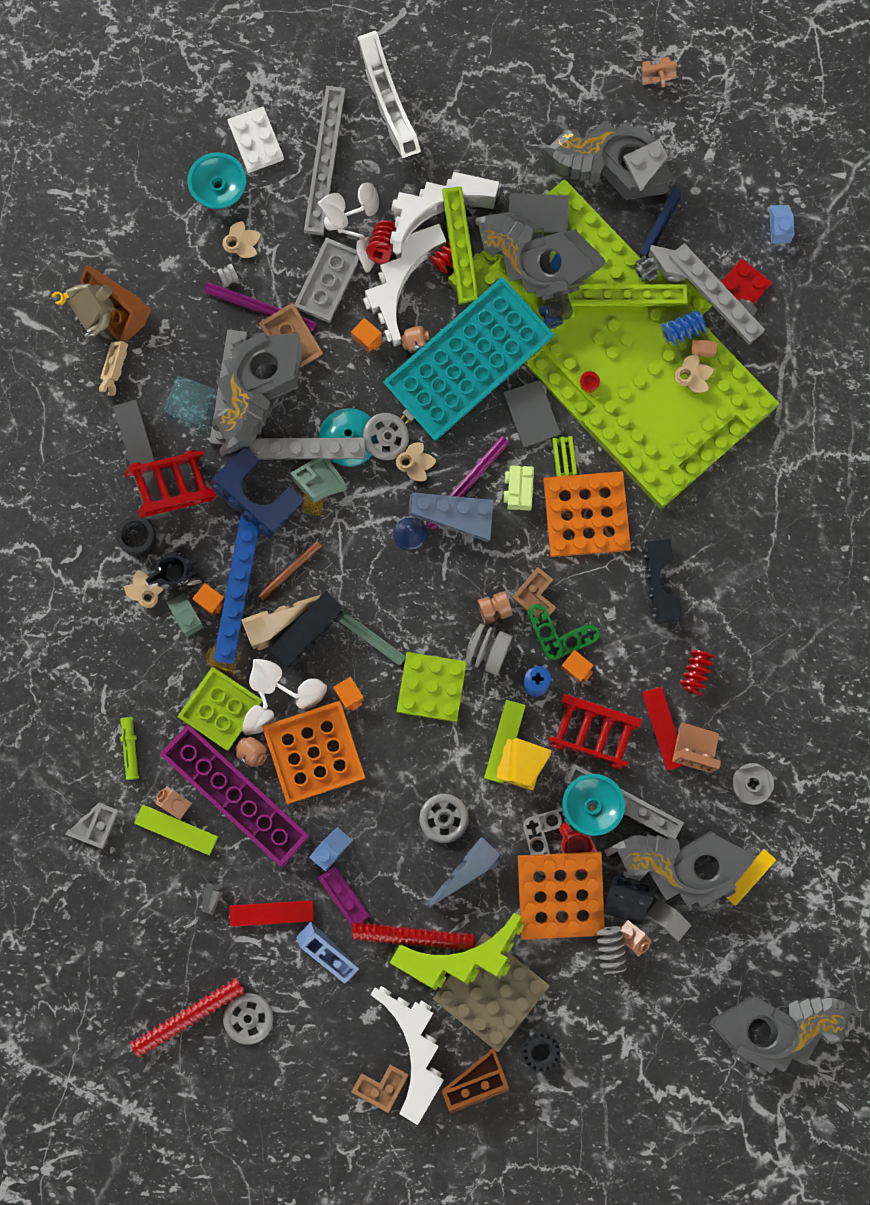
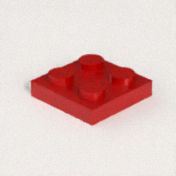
[721,258,772,304]

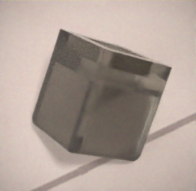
[542,294,573,320]

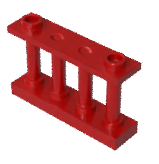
[124,450,218,518]
[548,694,642,770]

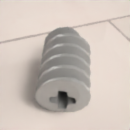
[596,926,627,974]

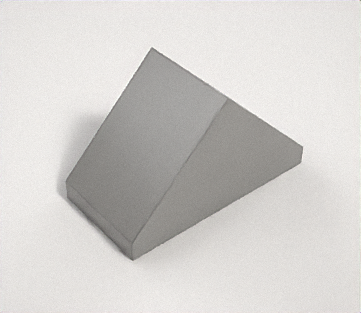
[646,899,692,942]

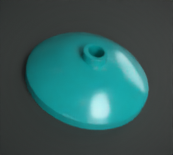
[187,152,246,209]
[319,408,378,467]
[562,774,625,836]

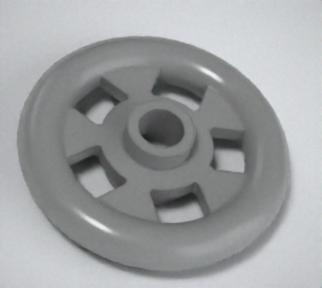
[363,413,409,460]
[419,794,469,843]
[223,993,273,1045]

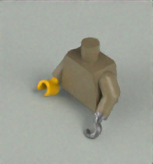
[52,283,114,345]

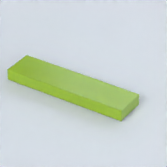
[484,700,526,784]
[134,804,218,856]

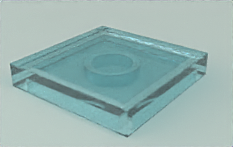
[163,375,215,426]

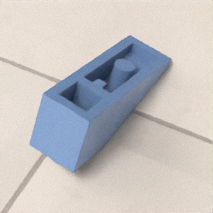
[296,922,359,984]

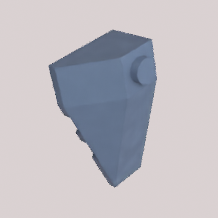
[428,837,500,907]

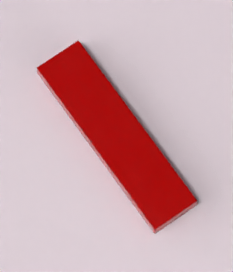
[642,687,685,771]
[229,900,314,927]

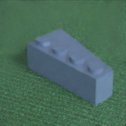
[409,493,493,542]

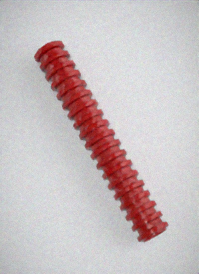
[351,922,475,952]
[130,978,245,1058]

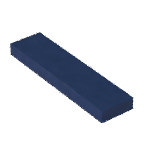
[640,187,681,259]

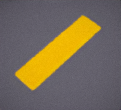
[727,849,776,906]

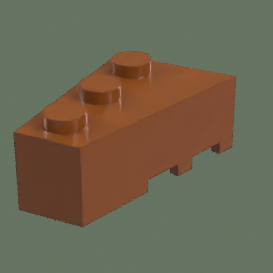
[442,1047,510,1114]

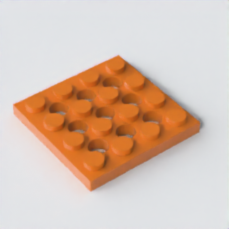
[543,471,631,557]
[262,701,366,805]
[518,852,604,940]

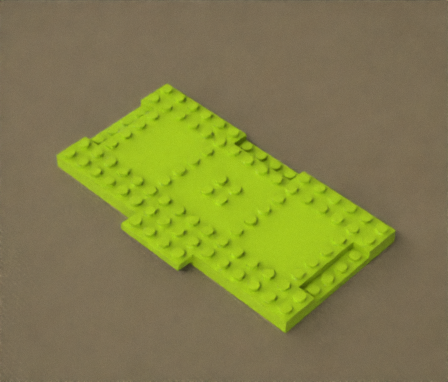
[448,179,779,510]

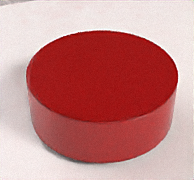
[579,371,600,392]

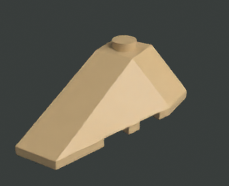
[241,595,320,650]

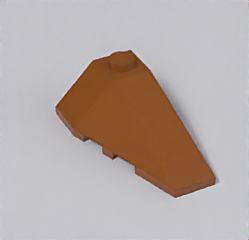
[80,265,151,342]

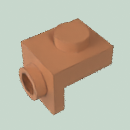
[155,786,191,820]
[621,920,652,957]

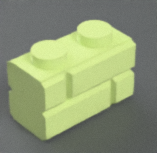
[504,466,534,511]

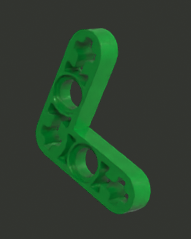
[527,604,600,660]

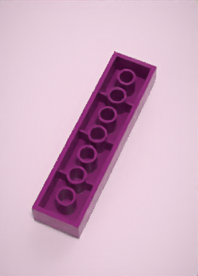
[160,724,310,868]

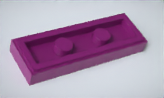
[318,866,370,927]

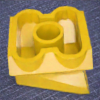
[496,738,552,790]

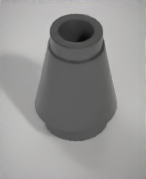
[202,882,224,914]

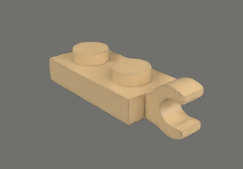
[99,341,128,396]

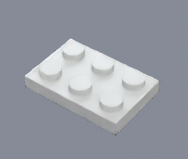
[227,107,284,173]

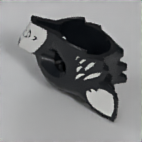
[145,545,205,590]

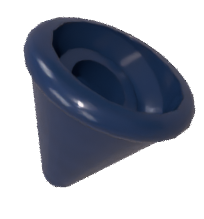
[393,518,427,550]

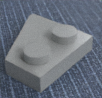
[623,140,668,192]
[65,803,119,849]

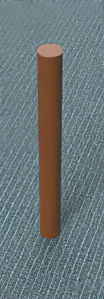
[258,541,322,601]

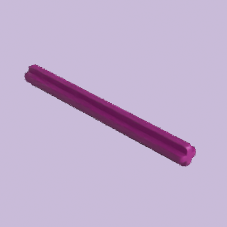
[205,282,316,332]
[426,436,509,529]

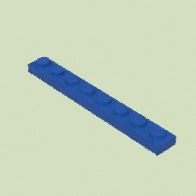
[213,515,259,664]

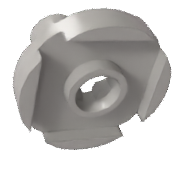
[732,763,774,805]

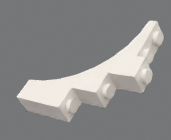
[358,31,421,158]
[390,172,499,254]
[363,224,446,347]
[371,986,444,1125]

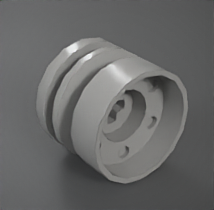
[465,623,513,676]

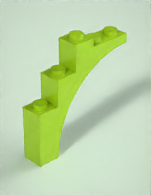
[390,913,524,991]

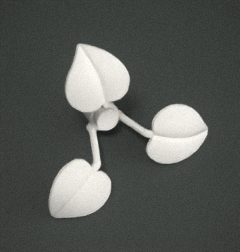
[318,182,379,273]
[243,659,327,735]

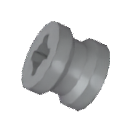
[217,264,239,287]

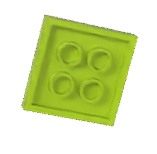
[397,652,466,722]
[177,666,262,752]

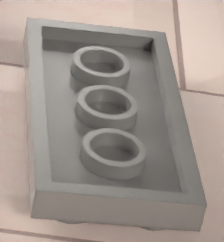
[294,238,360,323]

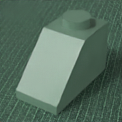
[167,593,204,638]

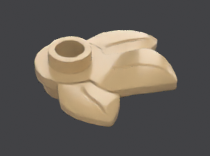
[223,221,260,258]
[675,354,714,393]
[396,443,436,482]
[124,570,163,608]

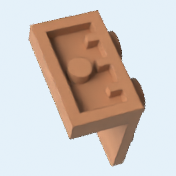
[672,723,721,773]

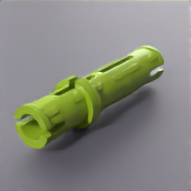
[120,717,139,780]

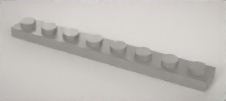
[304,86,346,236]

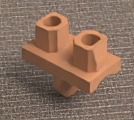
[641,57,677,88]

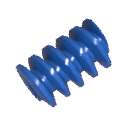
[661,311,706,346]
[523,666,551,697]

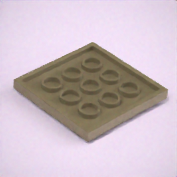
[432,933,550,1052]

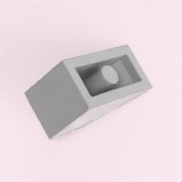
[648,245,685,283]

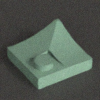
[290,459,347,503]

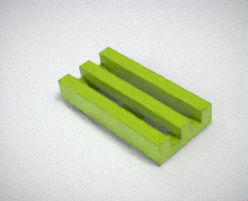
[552,436,577,477]

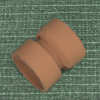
[477,591,513,625]

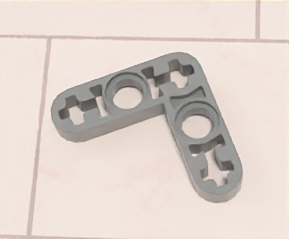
[523,808,570,876]

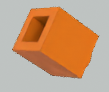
[351,318,382,353]
[192,583,225,617]
[560,650,594,684]
[333,676,364,711]

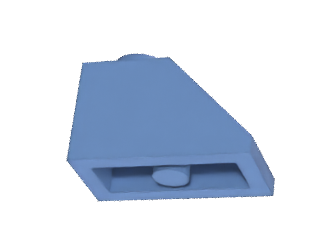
[769,205,795,244]
[309,827,353,872]

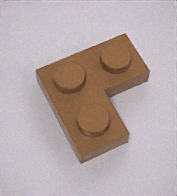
[512,567,556,623]
[351,1064,409,1113]

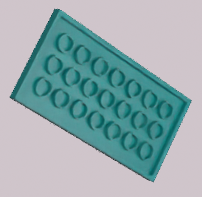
[383,277,555,441]

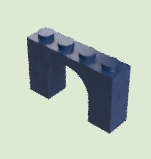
[210,447,304,539]

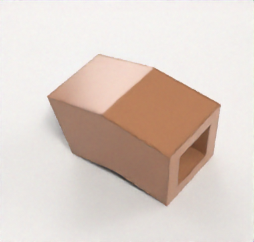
[692,340,717,358]

